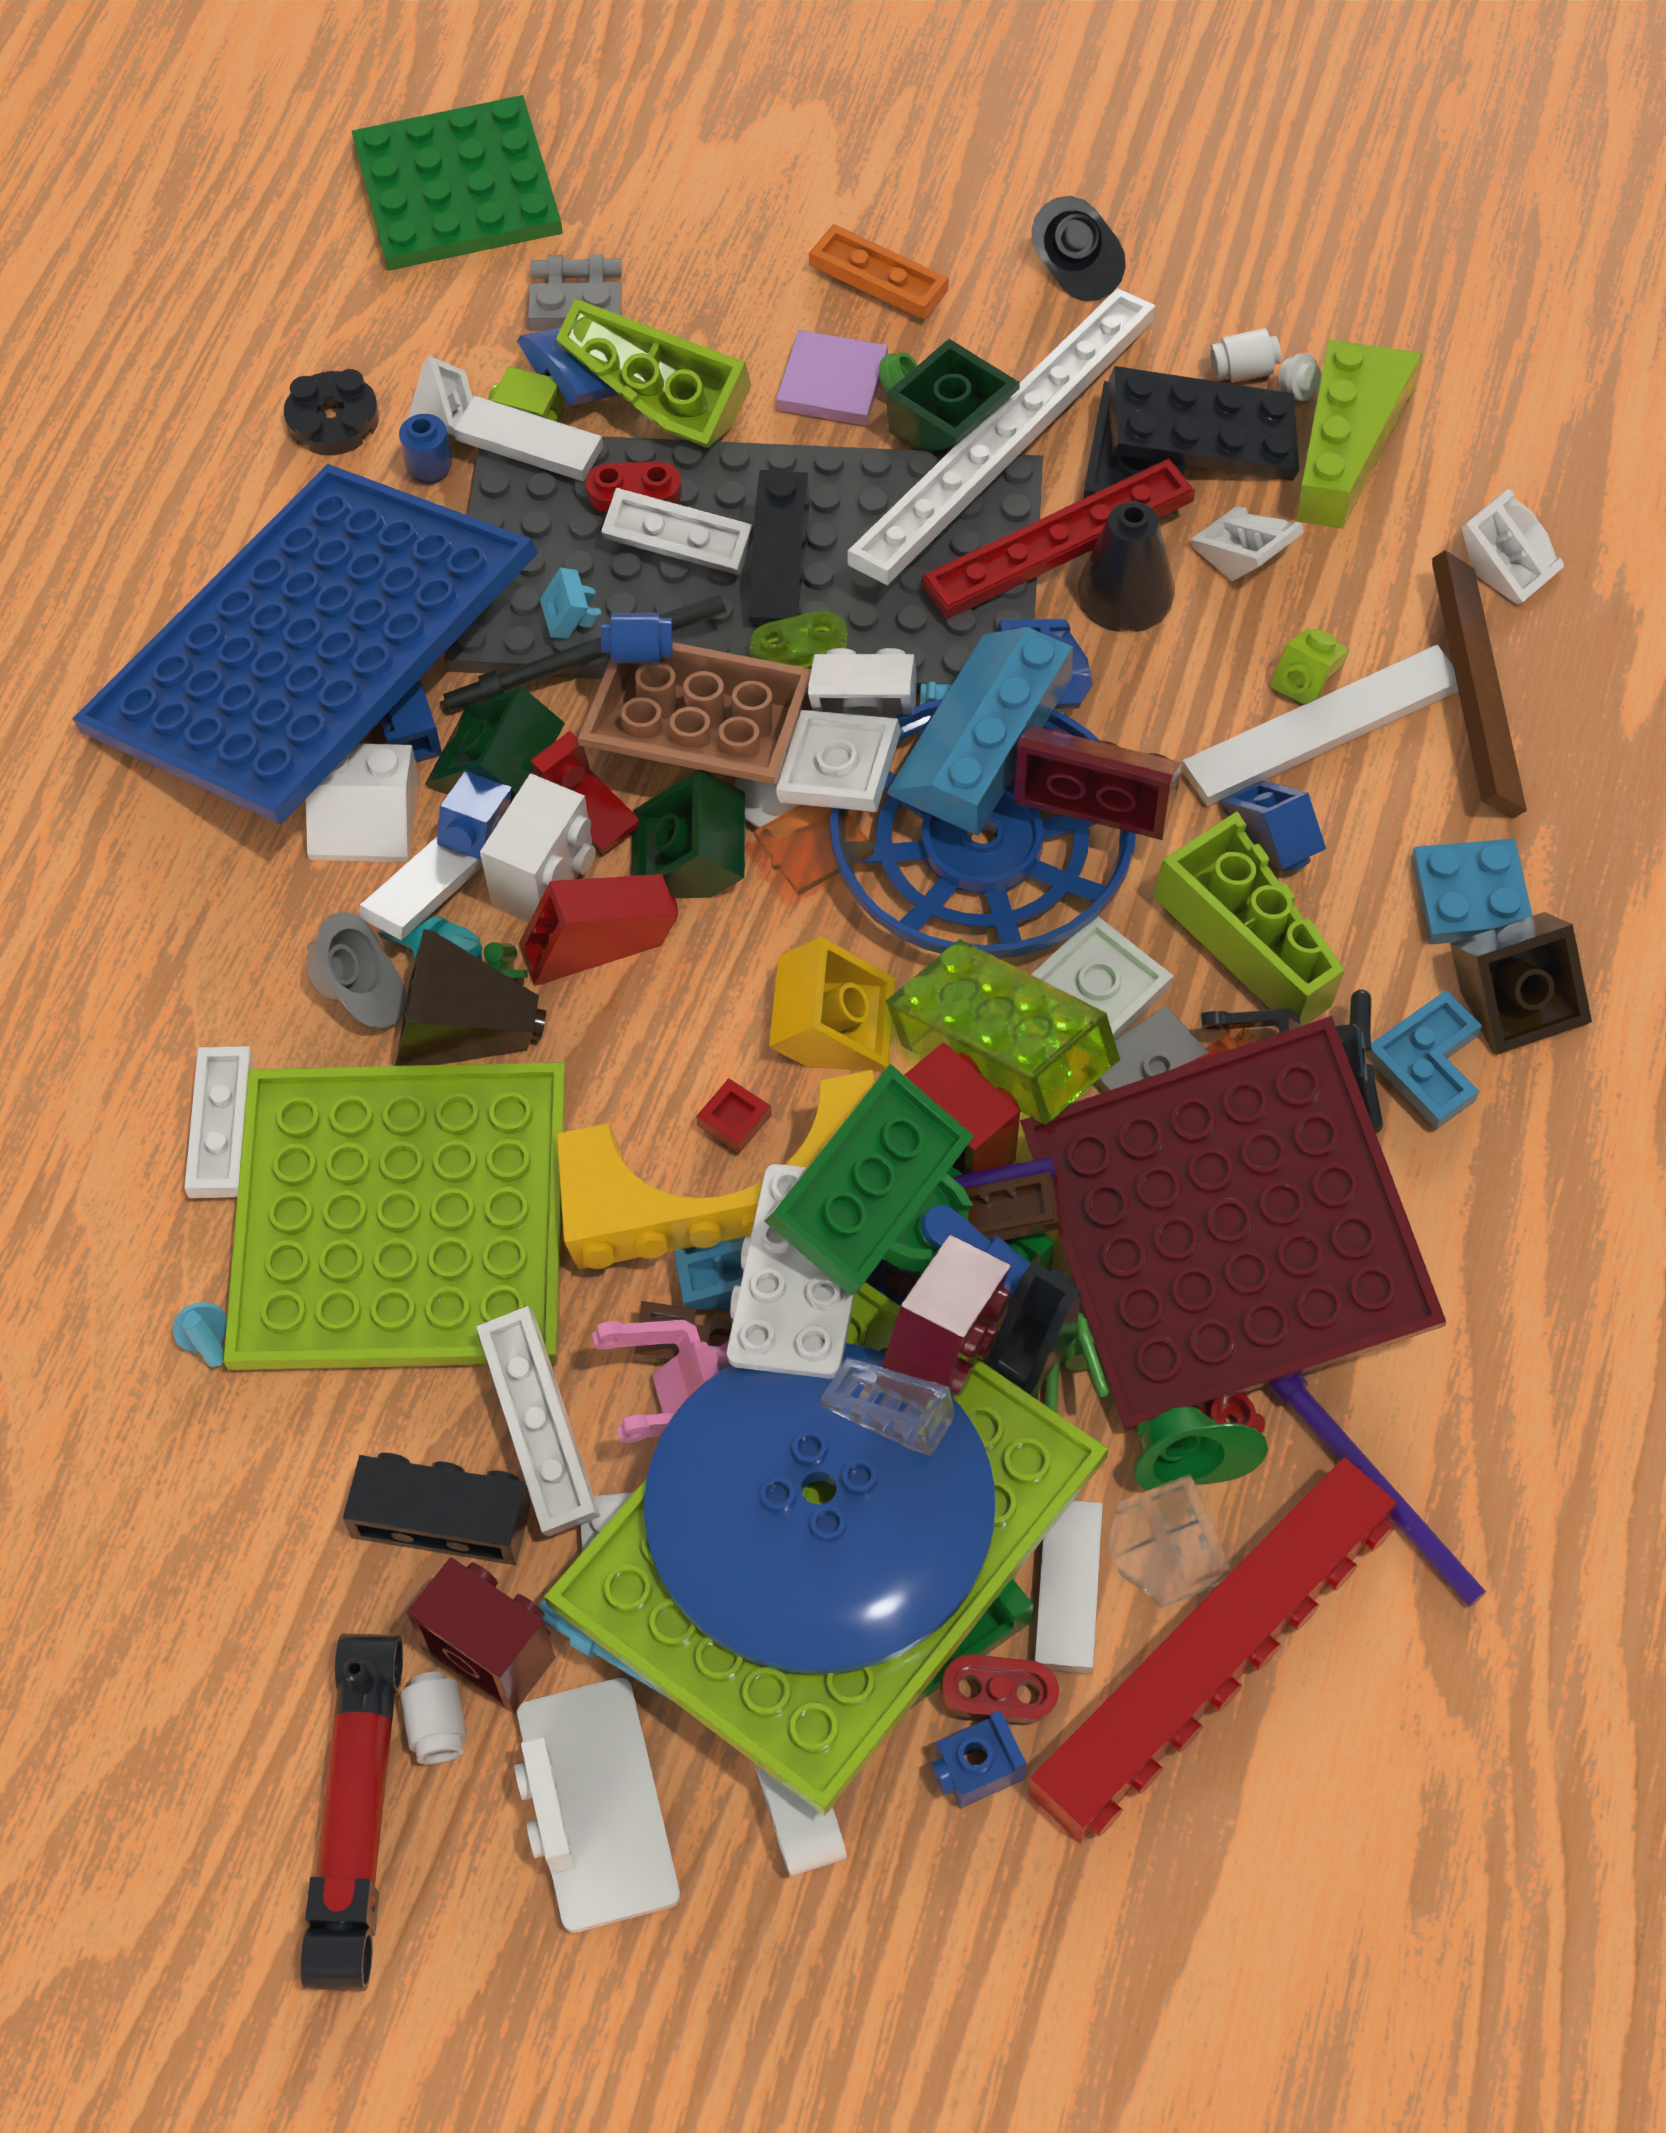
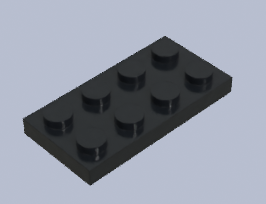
[1109,366,1300,481]

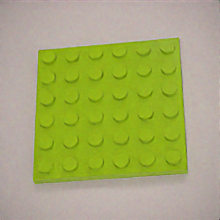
[224,1062,567,1370]

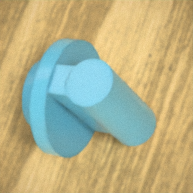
[172,1302,227,1367]

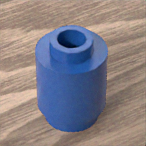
[399,414,452,484]
[601,613,673,663]

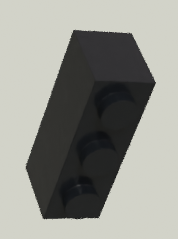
[343,1452,531,1565]

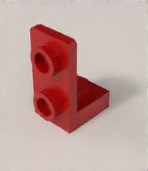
[531,731,640,853]

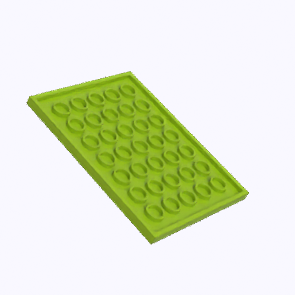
[544,1282,1108,1816]

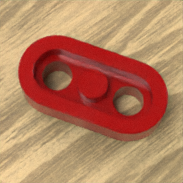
[585,462,682,513]
[940,1654,1059,1724]

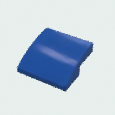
[517,327,620,406]

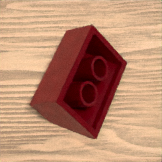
[1014,726,1182,840]

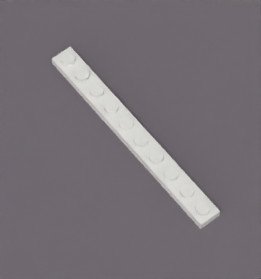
[847,288,1156,585]

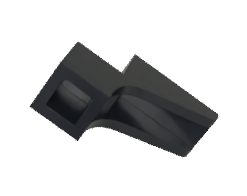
[985,1261,1081,1400]

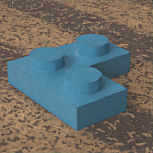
[1365,990,1482,1130]

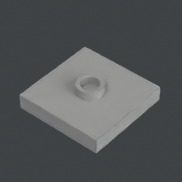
[1083,1006,1209,1092]

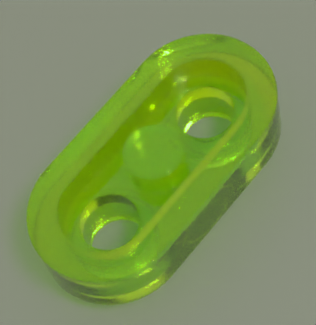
[750,610,847,668]

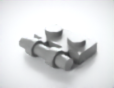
[528,254,622,331]

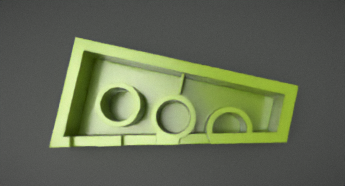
[1296,339,1422,529]

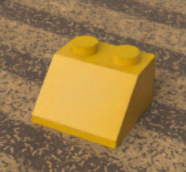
[769,936,896,1072]

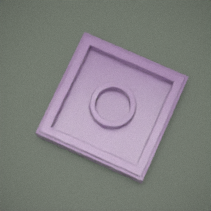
[776,330,888,426]

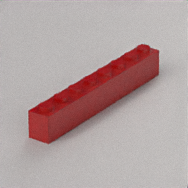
[1028,1457,1397,1843]

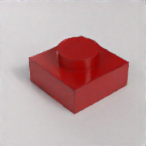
[696,1078,772,1154]

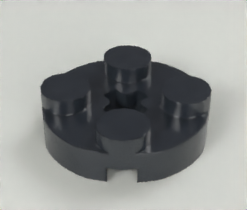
[284,369,379,455]

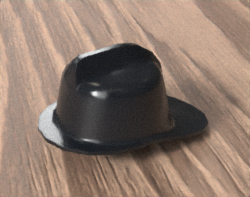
[1031,196,1126,301]

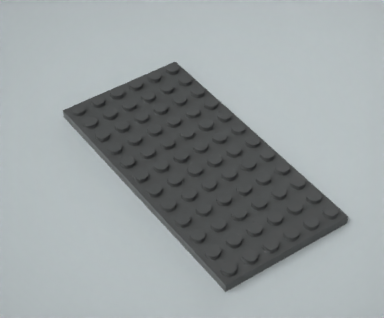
[445,437,1043,694]

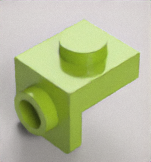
[1271,628,1350,705]

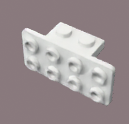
[727,1164,856,1379]
[514,1678,680,1933]

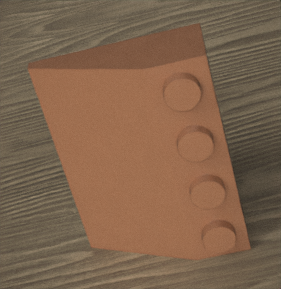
[578,642,812,785]

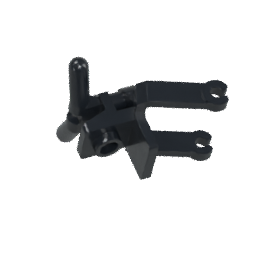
[1201,989,1383,1134]

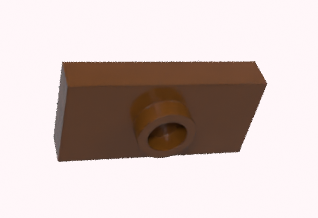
[964,1171,1061,1240]

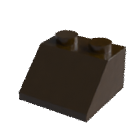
[1450,912,1592,1054]

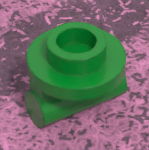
[483,942,528,982]

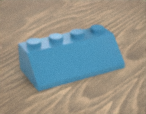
[888,627,1073,836]

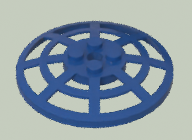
[830,698,1136,960]

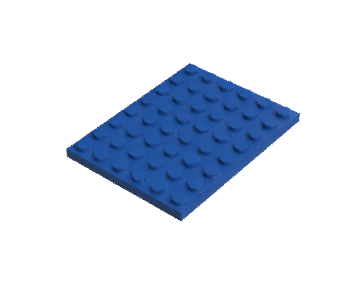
[72,464,538,825]

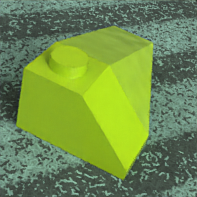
[556,298,751,448]

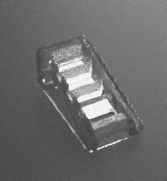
[820,1357,955,1456]

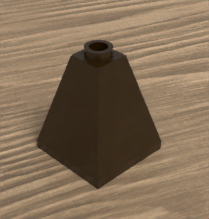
[395,929,546,1066]

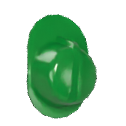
[1134,1406,1268,1492]

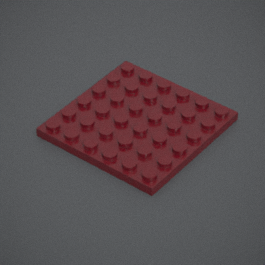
[1020,1016,1447,1432]

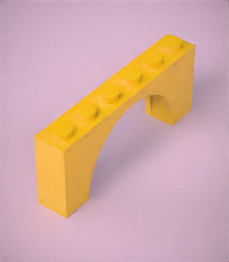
[557,1070,876,1270]

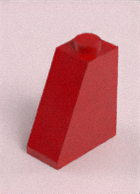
[519,874,678,984]

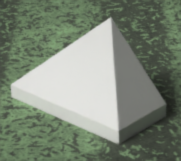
[408,356,473,439]

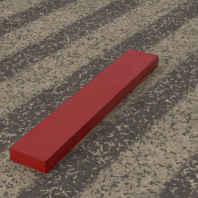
[922,458,1195,620]

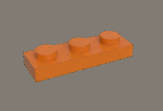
[809,224,949,320]

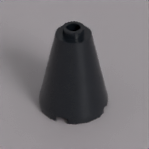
[1078,501,1175,632]

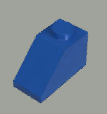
[1220,780,1326,871]

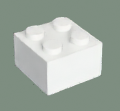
[480,773,596,922]

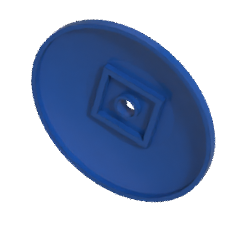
[644,1343,995,1674]

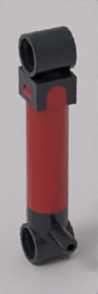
[301,1633,403,1991]

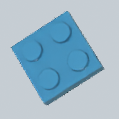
[1411,838,1532,945]

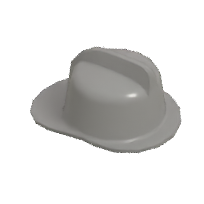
[306,911,406,1029]

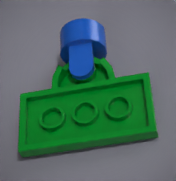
[764,1064,1030,1326]

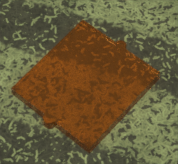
[754,805,874,896]

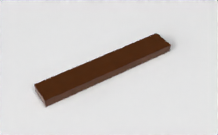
[1432,550,1527,819]

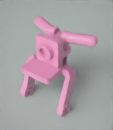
[591,1320,731,1443]

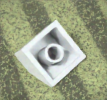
[808,648,917,718]
[306,744,420,863]

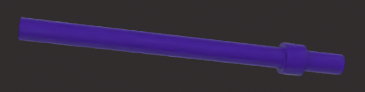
[1268,1374,1486,1607]

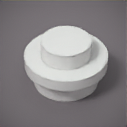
[1279,353,1321,401]

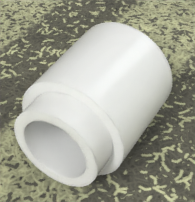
[1210,328,1281,384]
[400,1672,467,1765]

